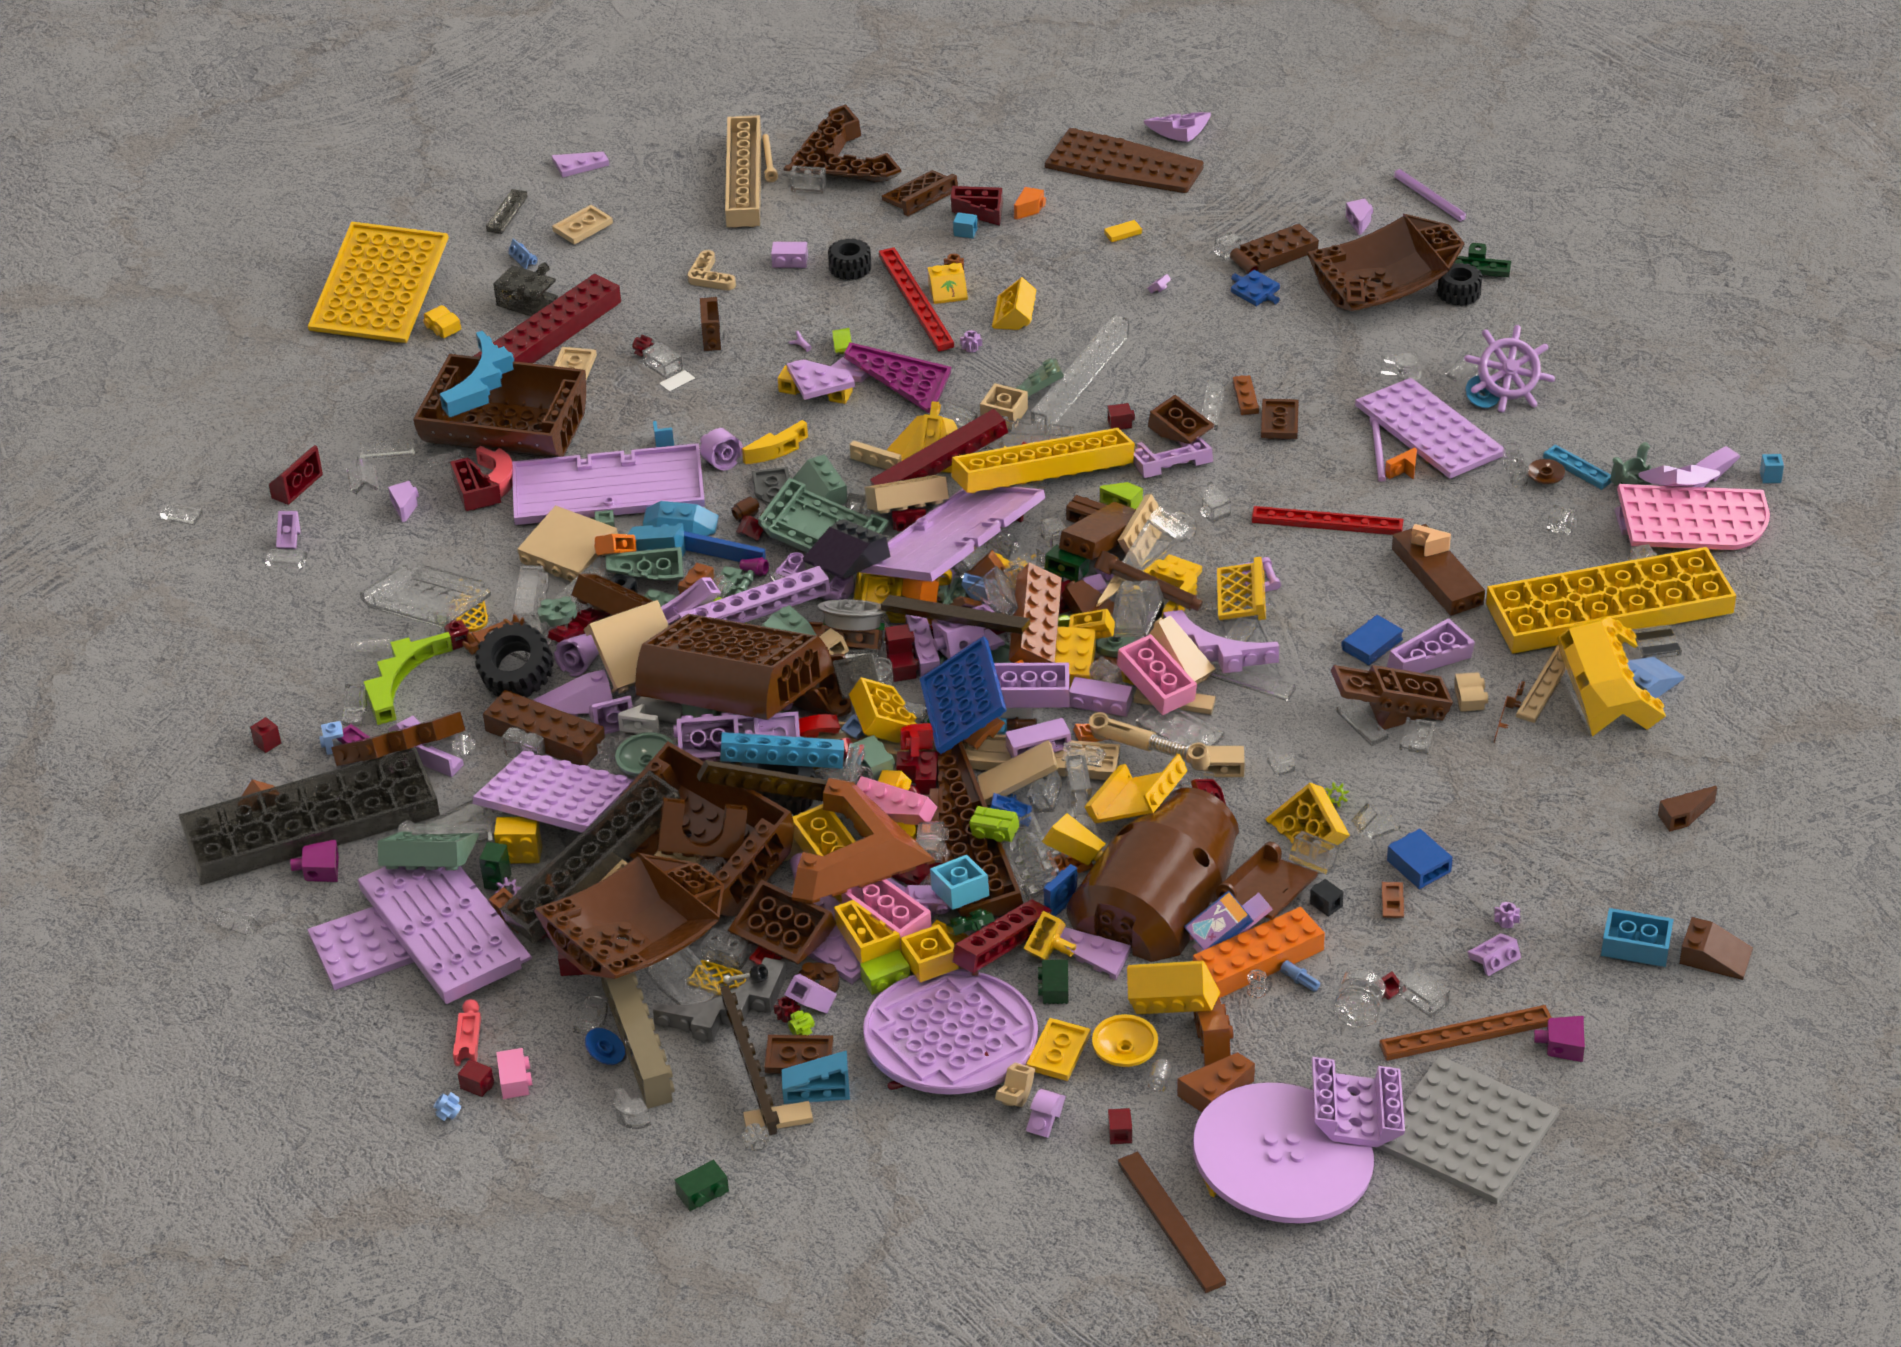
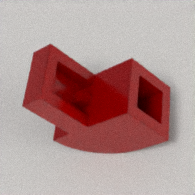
[901,723,933,757]

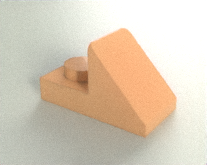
[1411,524,1451,556]

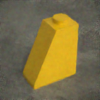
[1041,813,1106,865]

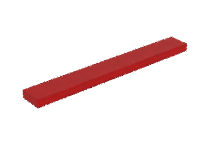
[1252,506,1404,535]

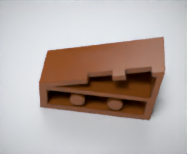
[1177,1052,1255,1112]

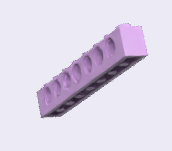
[679,566,830,623]

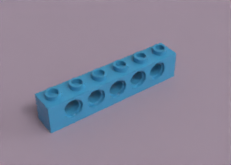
[720,732,844,769]

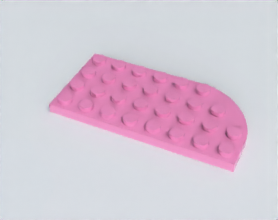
[1617,484,1770,550]

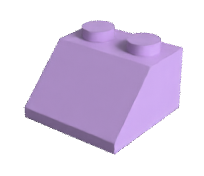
[589,696,632,734]

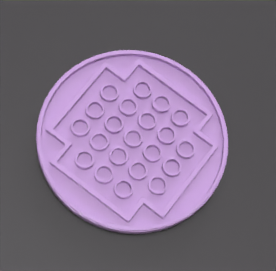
[863,969,1038,1094]
[1193,1083,1374,1223]

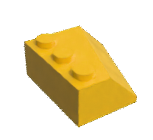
[849,677,917,743]
[1265,783,1350,857]

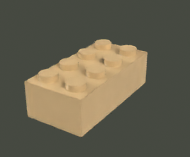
[864,475,949,514]

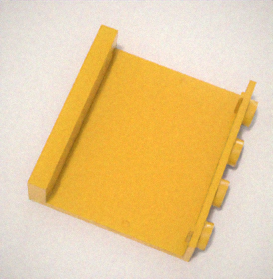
[1085,754,1187,824]

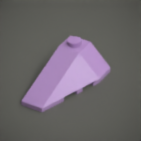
[533,670,613,717]

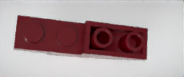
[547,606,609,643]

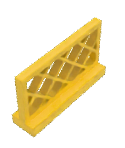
[1217,557,1266,620]

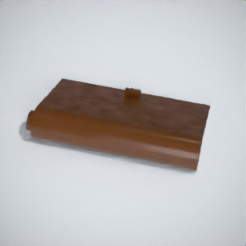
[1216,841,1318,920]

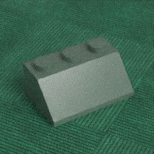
[793,454,848,505]

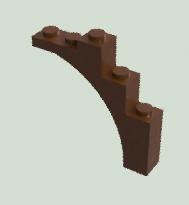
[331,712,465,766]

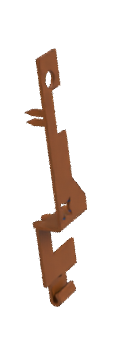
[1494,681,1525,743]

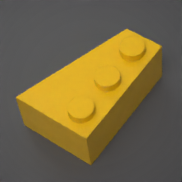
[834,900,901,964]

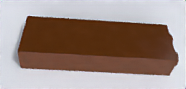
[1059,502,1136,560]
[1392,524,1485,616]

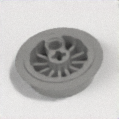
[818,599,887,631]

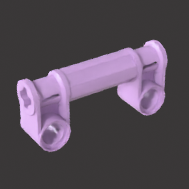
[774,552,854,600]

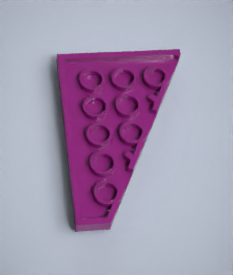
[844,342,952,414]

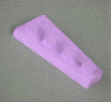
[1055,927,1131,981]

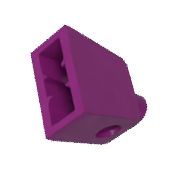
[290,840,339,882]
[1534,1016,1585,1062]

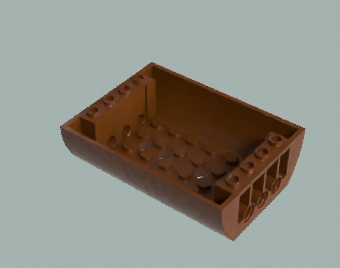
[635,614,834,720]
[590,741,794,916]

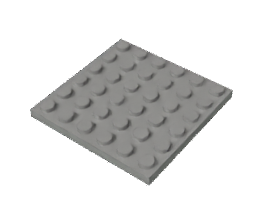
[1375,1055,1560,1204]

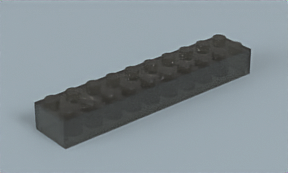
[500,771,681,944]

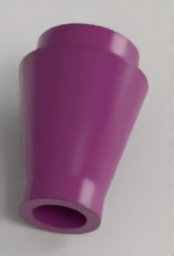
[739,557,769,576]

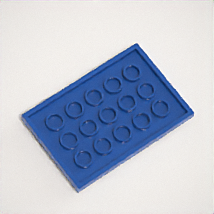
[919,636,1007,754]

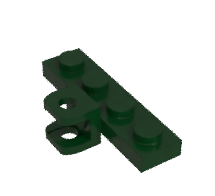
[1454,243,1511,278]

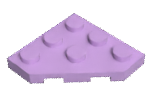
[787,359,855,400]

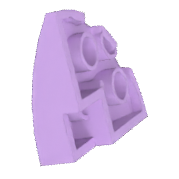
[1144,112,1211,142]
[1639,465,1720,487]

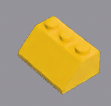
[992,277,1036,330]

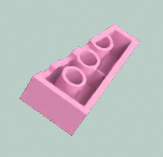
[857,776,937,825]

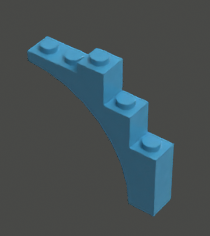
[440,331,514,417]

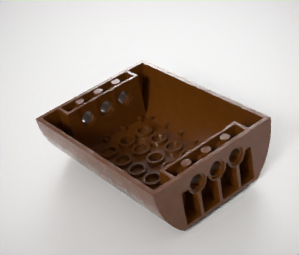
[413,354,586,458]

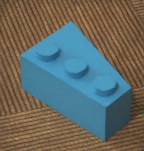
[782,1050,850,1104]

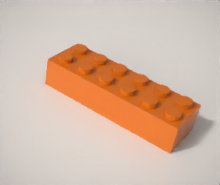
[1193,906,1325,998]

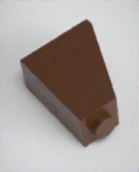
[1061,580,1122,619]

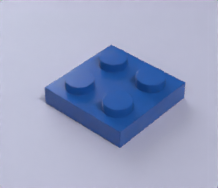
[1043,864,1077,917]

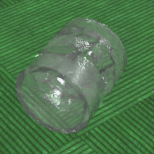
[867,657,893,686]

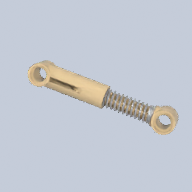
[1089,712,1211,770]

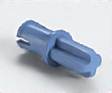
[1280,960,1320,992]

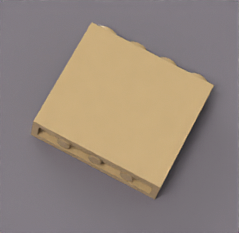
[517,505,618,583]
[584,600,669,694]

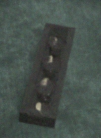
[486,189,528,234]

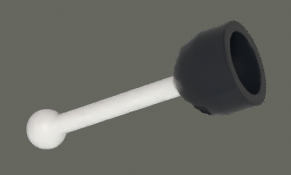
[723,964,768,984]

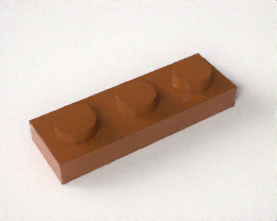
[1232,375,1259,415]

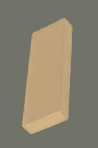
[743,1101,813,1134]

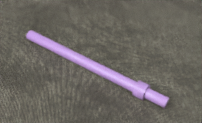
[1369,416,1386,482]

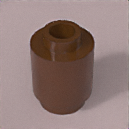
[731,496,760,521]

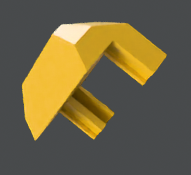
[1557,616,1666,737]

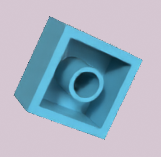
[930,855,989,910]

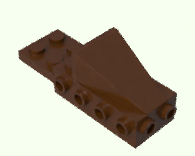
[1331,665,1453,730]

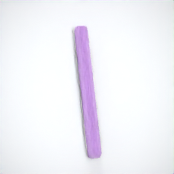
[1394,169,1466,222]

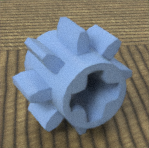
[433,1092,461,1121]

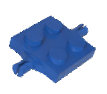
[1231,270,1280,307]
[990,793,1032,826]

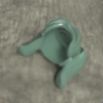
[1611,442,1651,485]

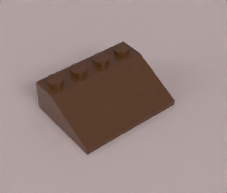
[728,880,837,964]

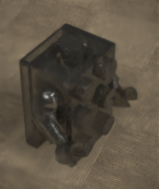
[493,262,558,316]

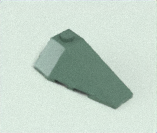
[605,547,684,581]

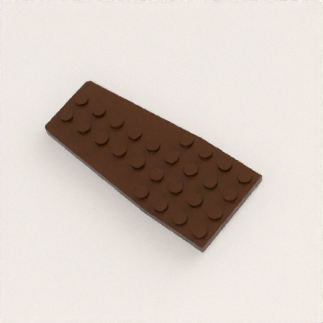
[1045,128,1204,193]

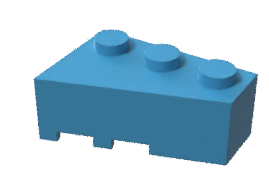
[628,523,686,557]

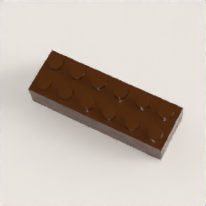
[483,690,606,766]

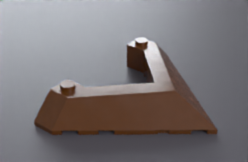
[783,104,901,182]

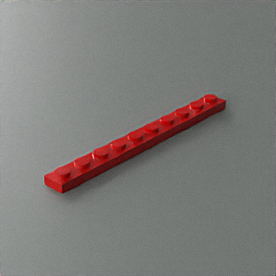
[879,247,954,352]

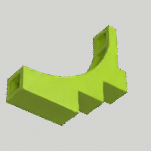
[363,632,453,725]

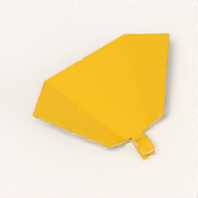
[887,401,958,473]

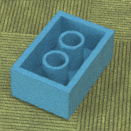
[1601,908,1674,967]

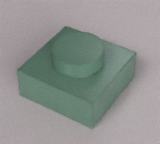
[595,510,615,527]

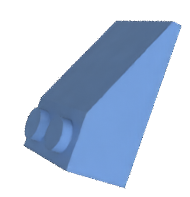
[1627,657,1685,699]

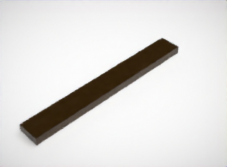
[881,595,1031,634]

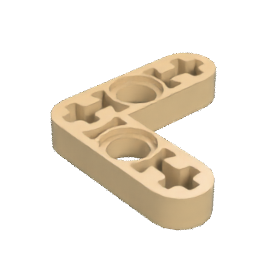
[688,250,736,290]

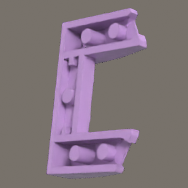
[1133,437,1213,478]

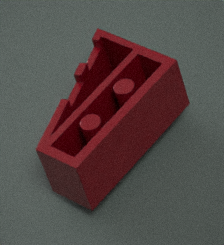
[450,458,502,511]

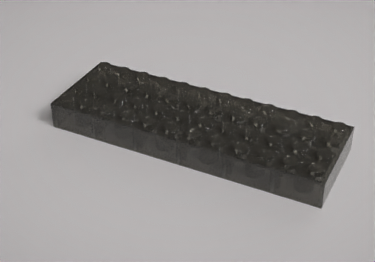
[179,747,440,885]

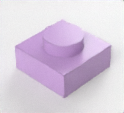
[1147,274,1171,293]

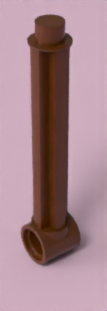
[1094,550,1203,611]

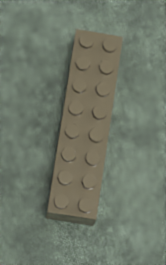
[601,973,675,1109]

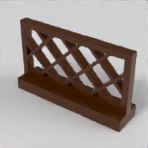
[881,170,958,216]

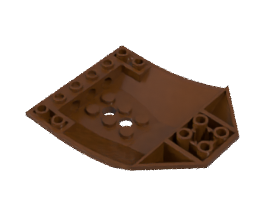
[1307,213,1465,311]
[534,853,724,979]

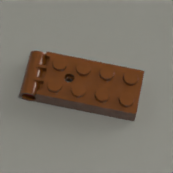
[1230,224,1319,274]

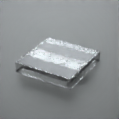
[1632,625,1682,658]

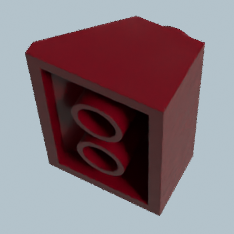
[269,445,323,505]

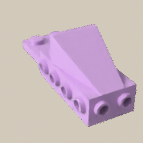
[673,712,800,762]

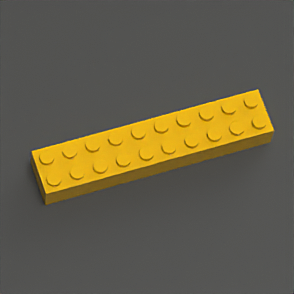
[951,428,1135,493]

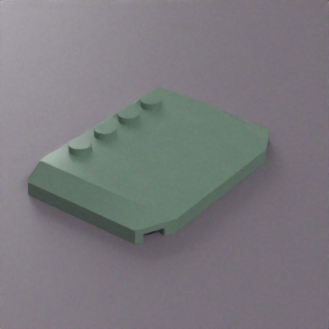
[758,478,889,553]

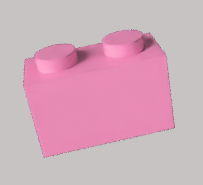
[496,1048,532,1099]

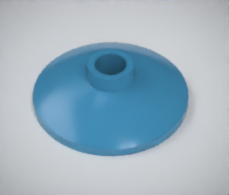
[1465,375,1500,408]

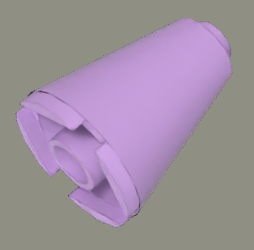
[554,634,599,676]

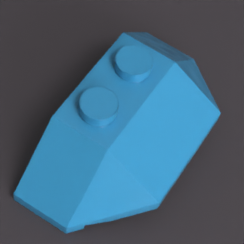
[643,501,719,536]

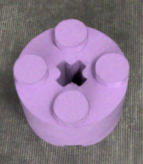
[700,428,743,471]

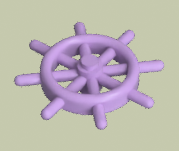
[1464,325,1555,412]

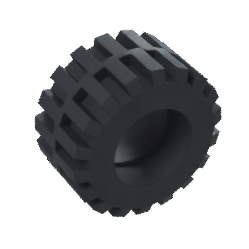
[828,238,871,280]
[1437,263,1482,306]

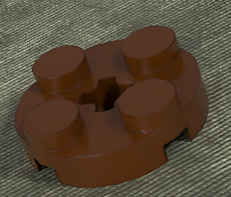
[797,962,840,993]

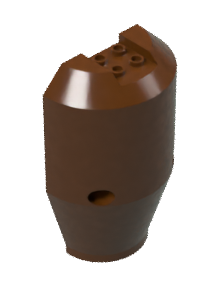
[1066,787,1239,962]

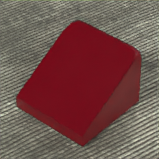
[1371,971,1405,1000]

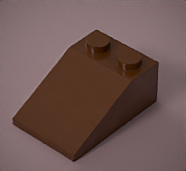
[1148,395,1215,444]
[1679,917,1753,980]

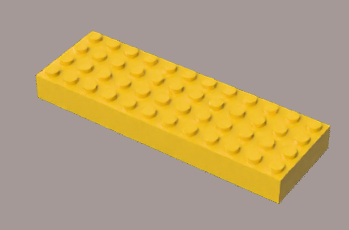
[1486,547,1736,654]

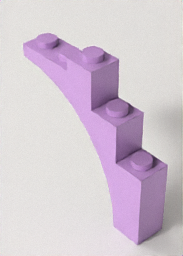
[661,578,721,626]
[1163,610,1279,673]

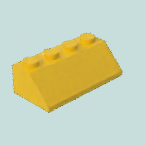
[1127,961,1220,1014]

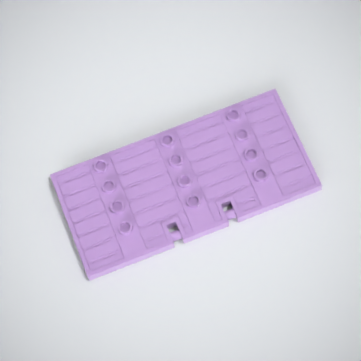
[512,443,705,525]
[860,486,1045,582]

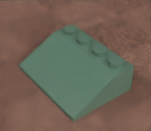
[377,831,479,870]

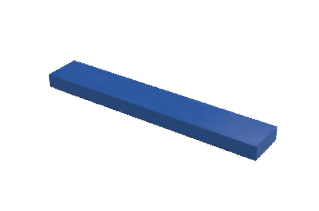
[660,526,766,562]

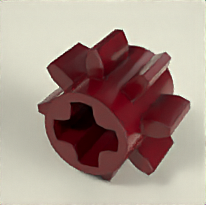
[632,334,654,358]
[773,996,801,1023]

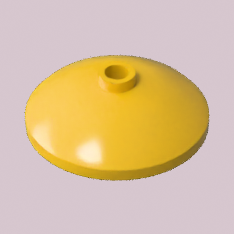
[1092,1014,1158,1067]

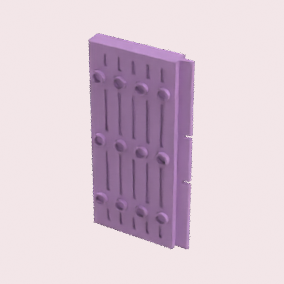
[358,866,532,1004]

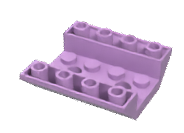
[1312,1057,1405,1147]

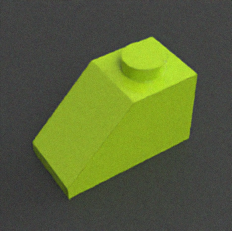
[1100,482,1143,509]

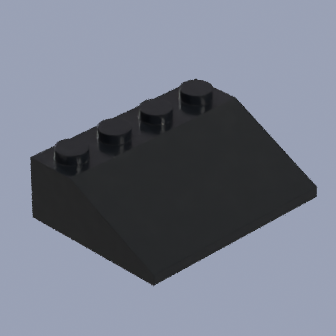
[803,519,891,579]

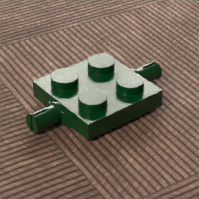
[946,908,995,936]

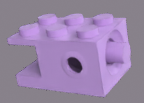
[932,604,1005,659]

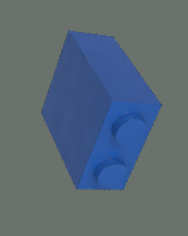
[1387,829,1453,889]

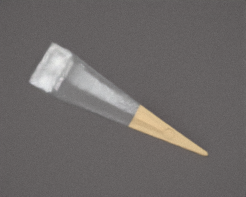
[1096,507,1189,607]

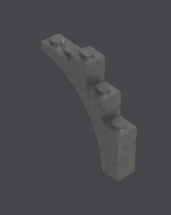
[653,957,787,1042]

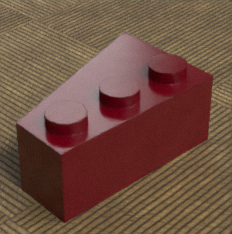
[951,186,1003,226]

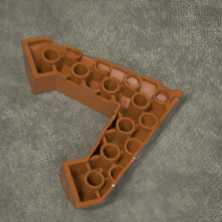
[792,778,935,904]

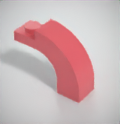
[476,446,513,498]

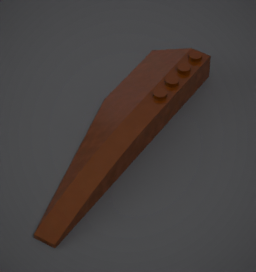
[938,741,1023,916]

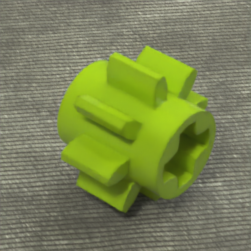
[1325,782,1349,807]
[788,1010,815,1035]

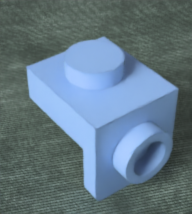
[319,721,344,755]

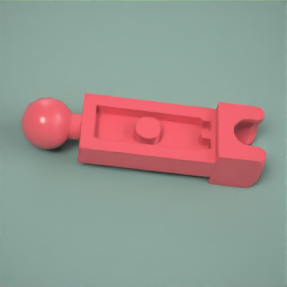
[453,999,481,1066]

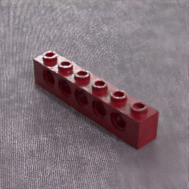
[953,899,1052,973]

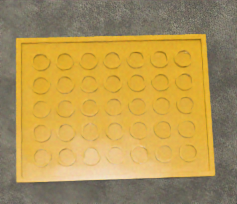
[308,221,449,343]

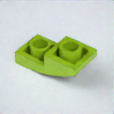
[832,328,852,354]

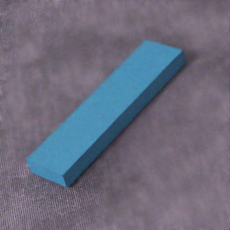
[1543,444,1612,490]

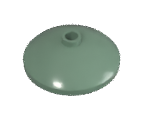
[615,732,674,776]

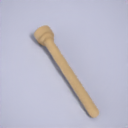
[762,134,778,182]

